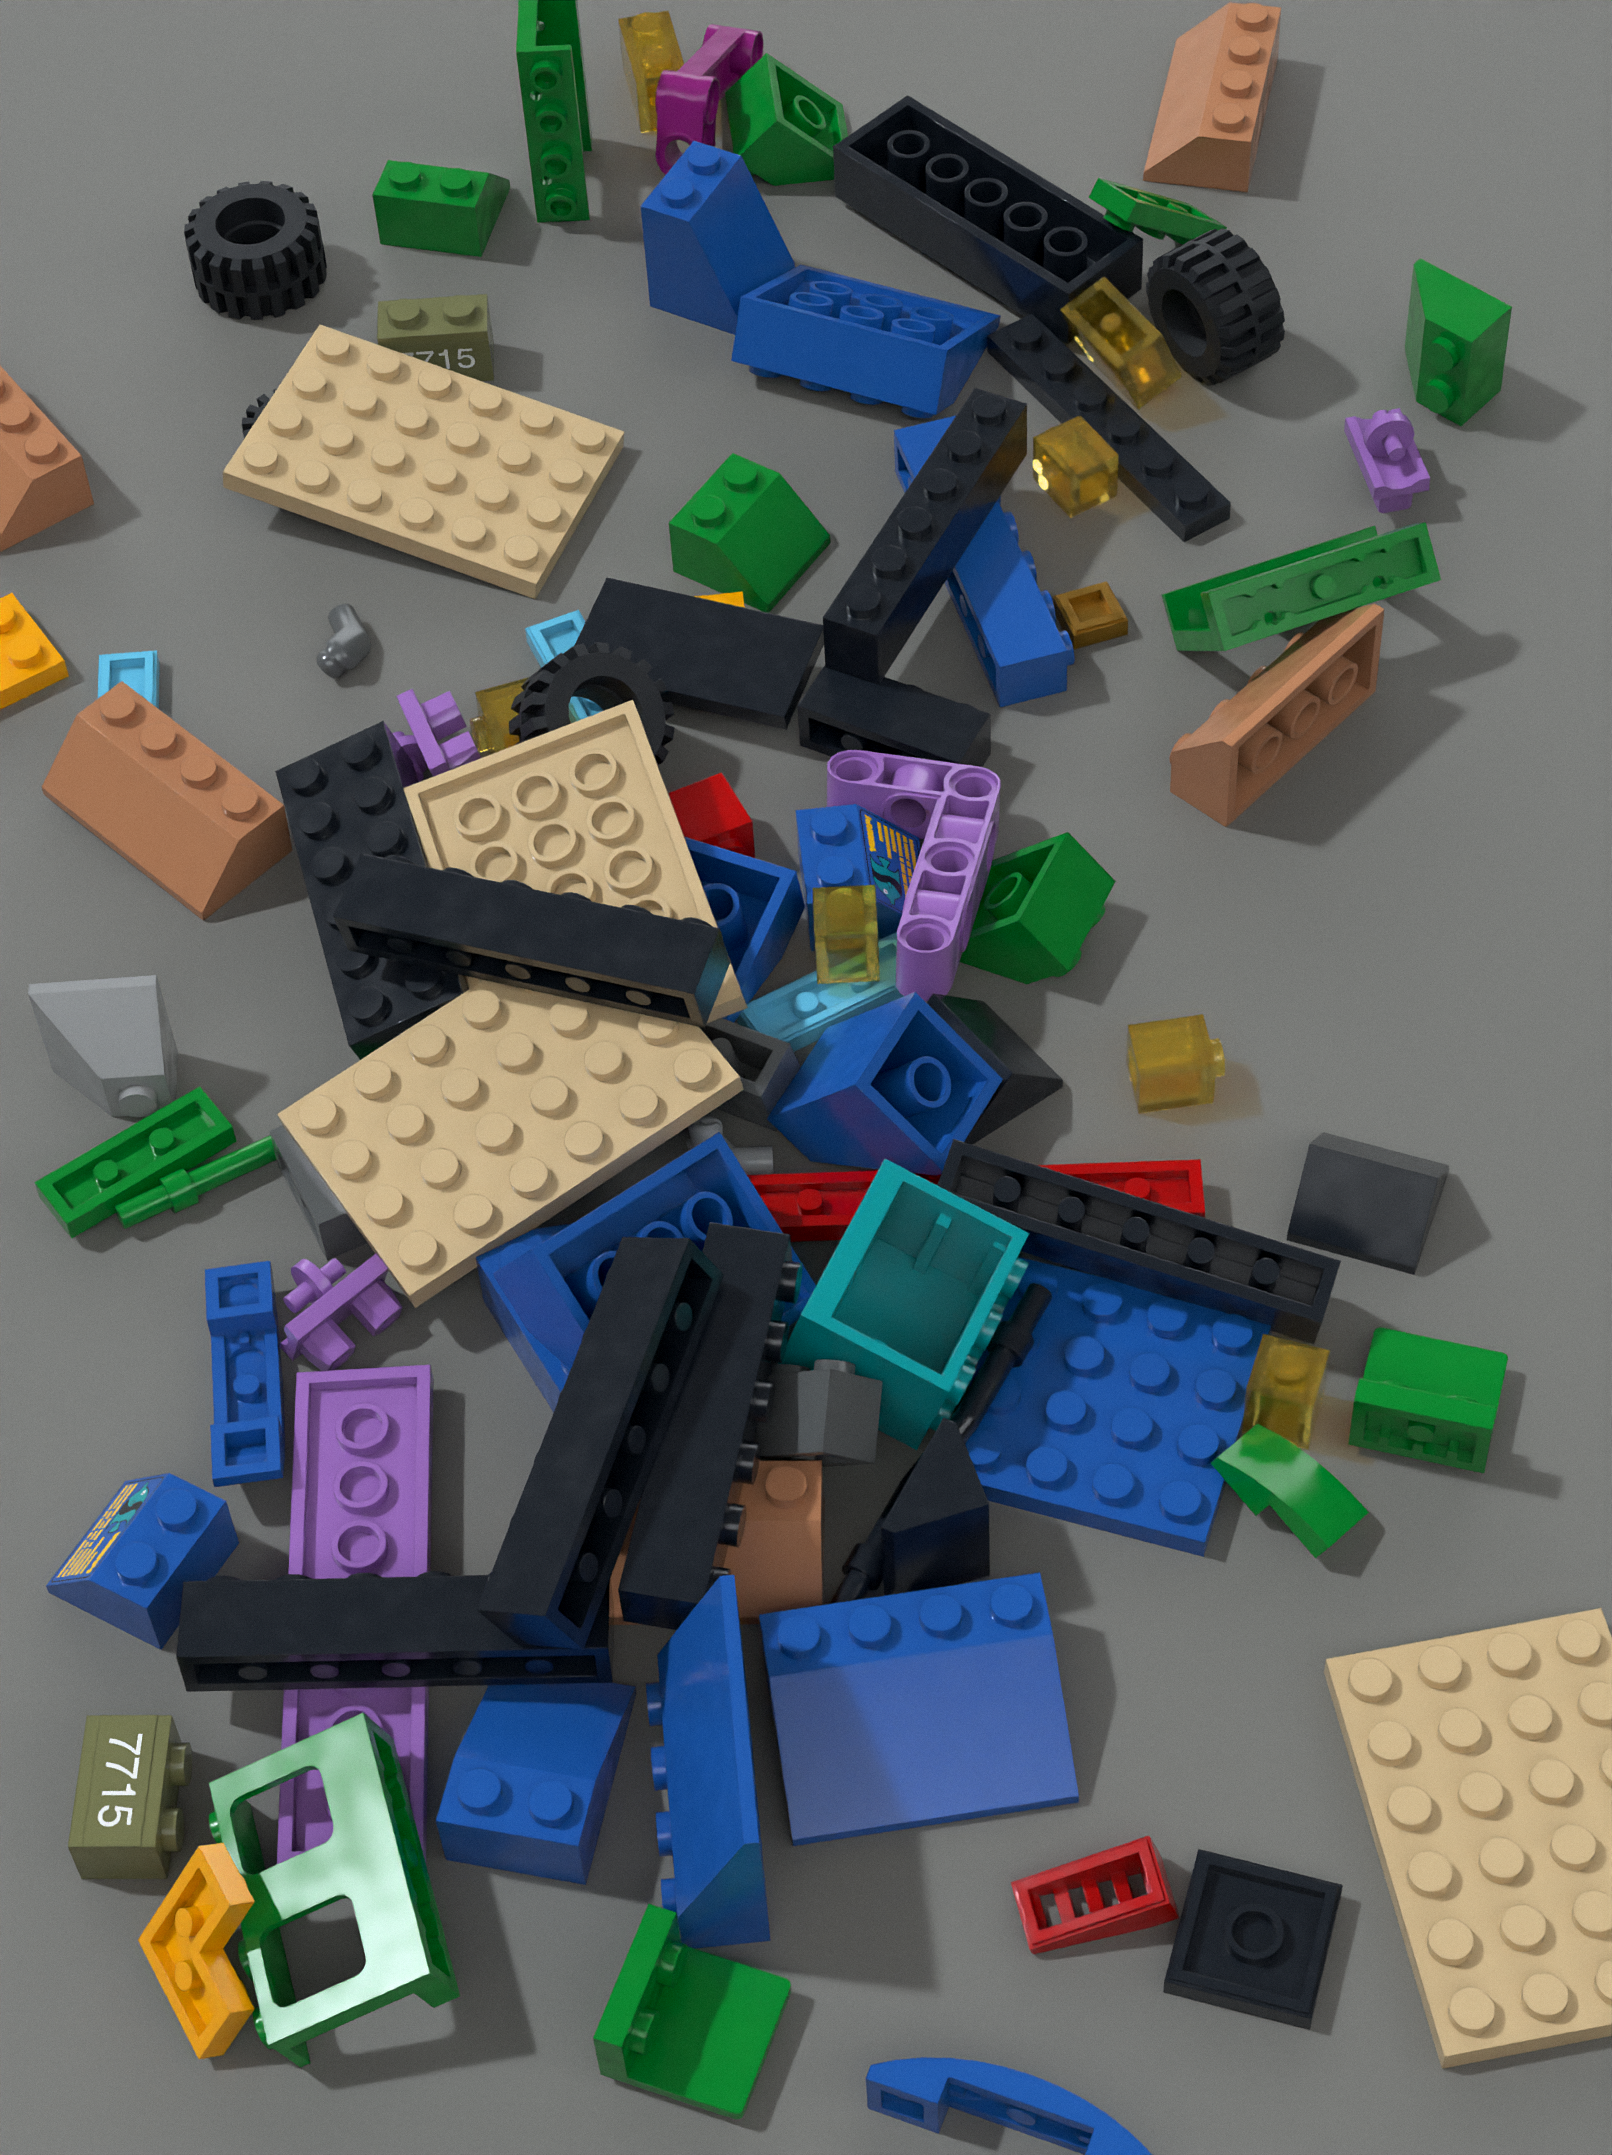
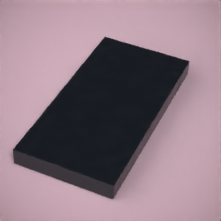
[574,577,824,730]

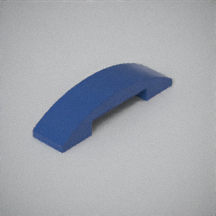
[205,1261,285,1487]
[865,2057,1152,2155]

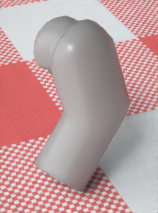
[686,1116,774,1175]

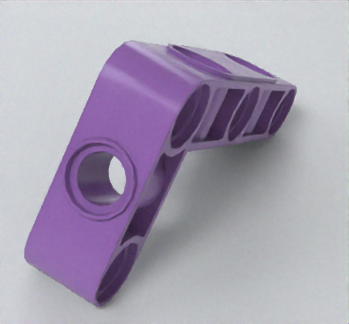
[827,750,1001,1001]

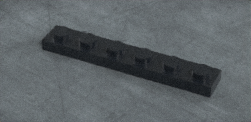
[987,314,1231,542]

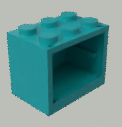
[778,1159,1029,1450]

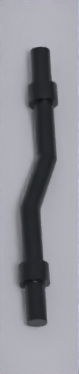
[829,1283,1052,1604]

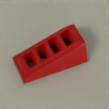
[1011,1835,1180,1955]

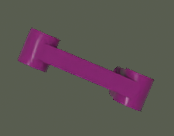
[655,24,764,174]

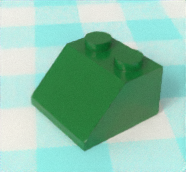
[725,53,848,186]
[372,160,510,257]
[1405,258,1512,426]
[668,453,831,613]
[960,832,1116,985]

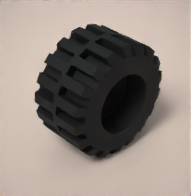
[184,181,327,320]
[1146,228,1285,385]
[509,642,675,765]

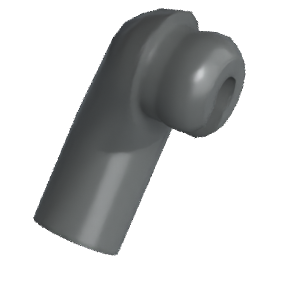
[317,604,371,678]

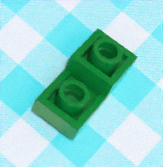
[1211,1424,1369,1559]

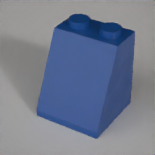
[640,141,795,335]
[767,992,1003,1176]

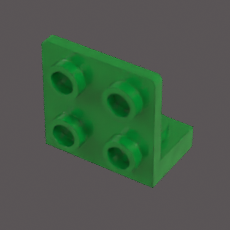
[1348,1327,1508,1473]
[593,1904,791,2120]

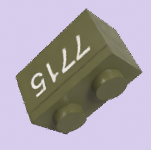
[377,294,494,381]
[68,1715,192,1879]

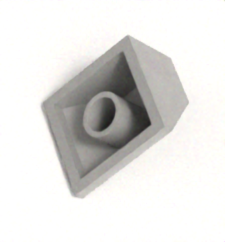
[28,975,178,1118]

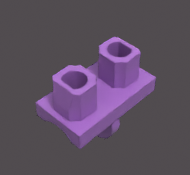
[1344,408,1430,513]
[393,689,481,782]
[280,1254,402,1371]

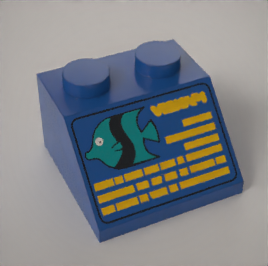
[795,804,921,951]
[46,1473,239,1650]

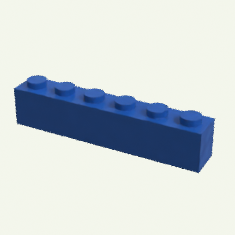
[894,416,1075,707]

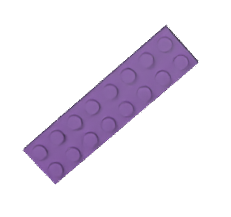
[277,1365,434,1864]

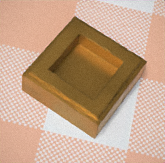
[1053,581,1128,650]

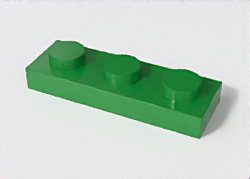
[1088,178,1227,245]
[34,1086,237,1239]

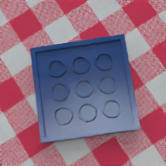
[965,1257,1272,1557]

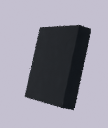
[1163,1849,1343,2030]

